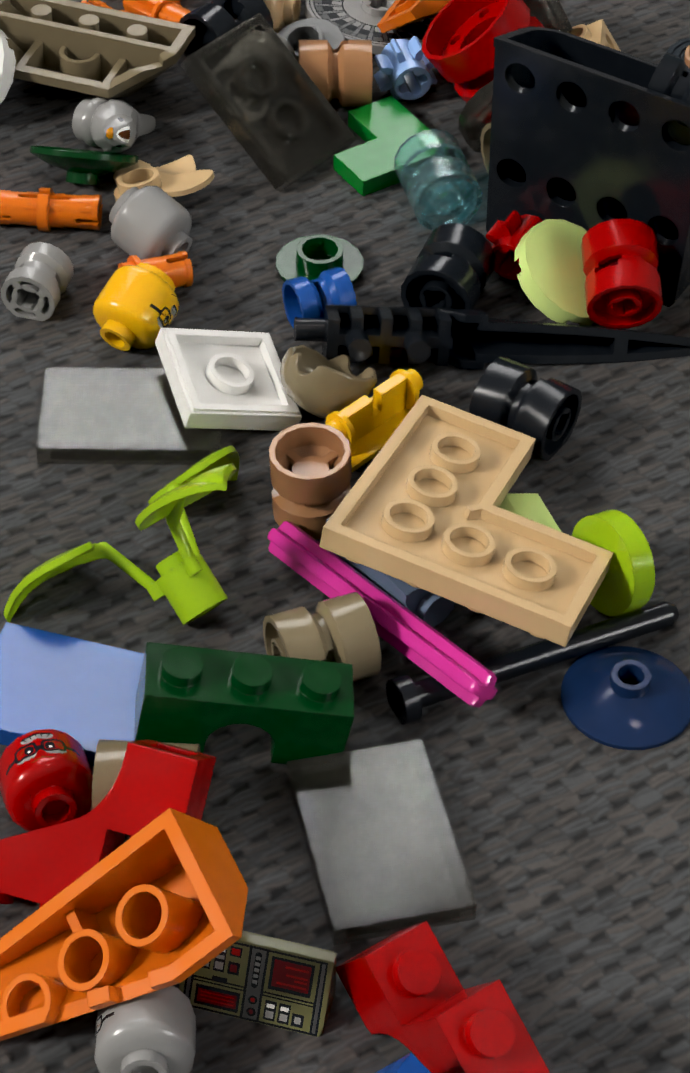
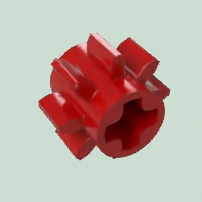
[485,210,543,280]

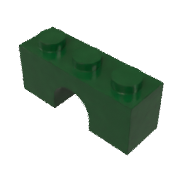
[134,642,354,767]

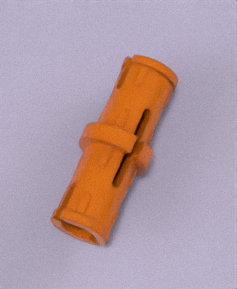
[0,187,103,232]

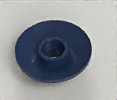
[561,646,690,750]

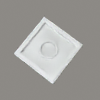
[155,328,302,431]

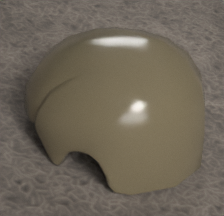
[280,345,377,419]

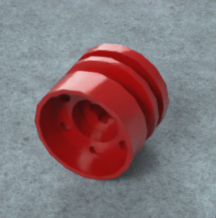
[422,0,545,120]

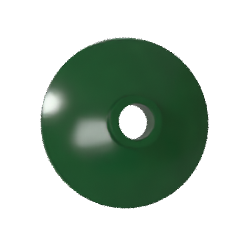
[30,145,139,185]

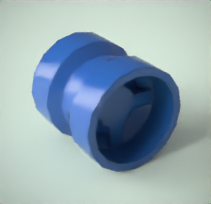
[282,267,357,329]

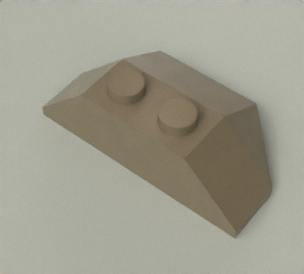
[0,0,195,99]

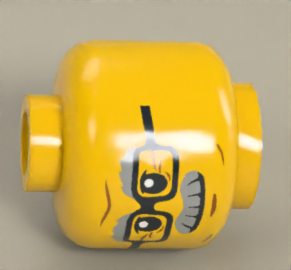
[93,263,179,351]

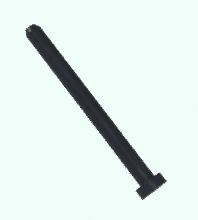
[386,601,679,725]

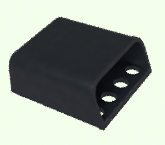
[486,27,690,307]

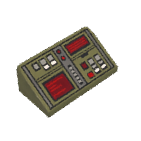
[179,930,337,1037]

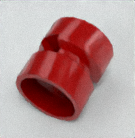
[581,219,663,328]

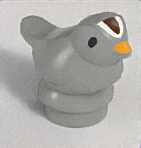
[72,97,156,153]

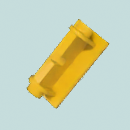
[325,369,423,472]

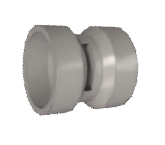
[1,242,74,321]

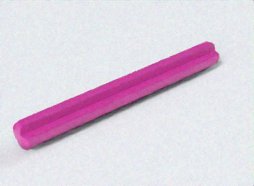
[267,521,497,708]

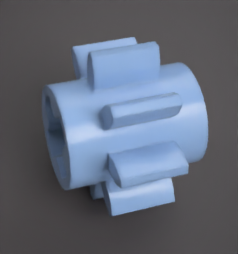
[373,36,437,100]

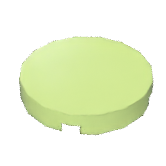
[514,219,595,326]

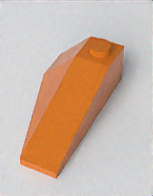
[0,808,248,1042]

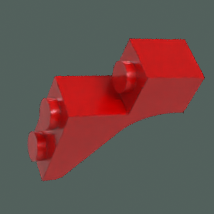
[0,739,217,908]
[336,921,550,1073]

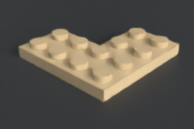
[319,395,613,647]

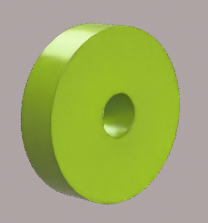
[571,509,655,616]

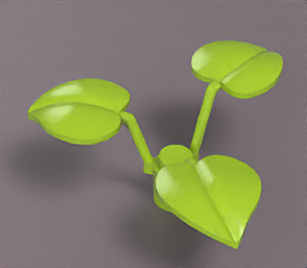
[4,445,240,626]

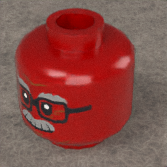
[0,729,93,832]

